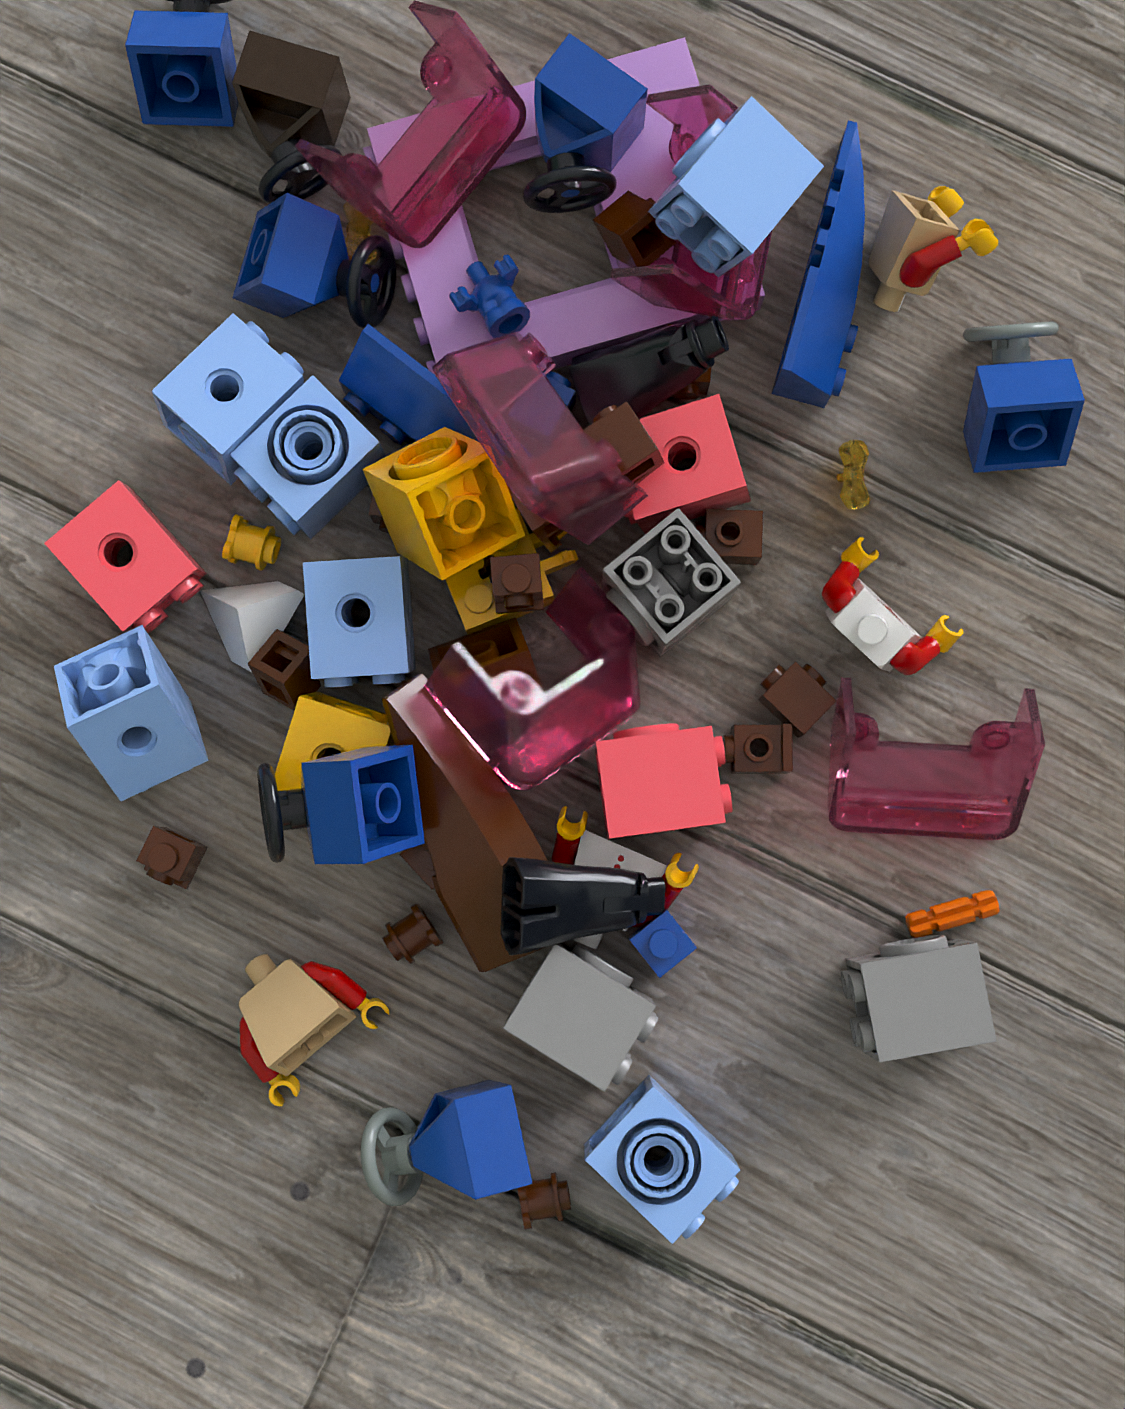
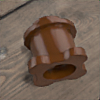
[382,903,444,964]
[518,1172,571,1230]

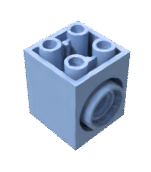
[648,96,824,278]
[151,313,304,486]
[230,375,386,540]
[303,556,416,687]
[54,625,209,801]
[584,1075,740,1244]

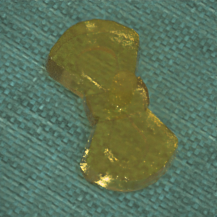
[343,196,381,264]
[837,439,870,510]

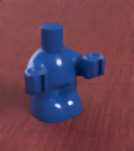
[449,255,530,339]

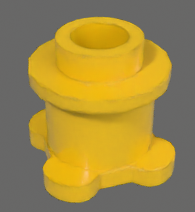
[222,514,281,571]

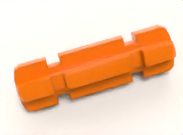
[905,890,1000,938]

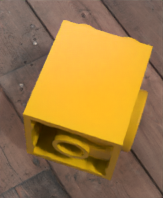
[362,427,525,580]
[275,692,394,791]

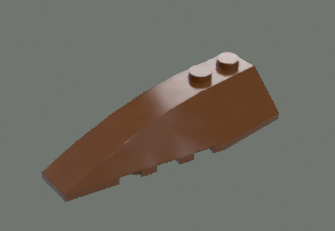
[382,674,548,972]

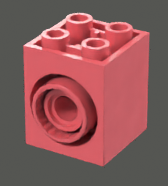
[619,394,751,534]
[44,480,207,634]
[595,723,732,840]

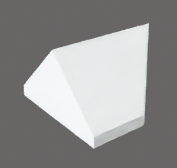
[200,581,305,672]

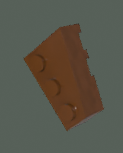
[505,401,665,553]

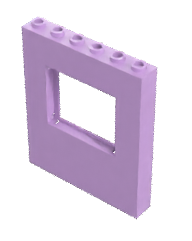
[363,37,765,398]

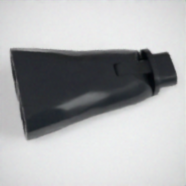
[569,316,729,426]
[500,857,665,956]

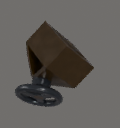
[232,30,351,204]

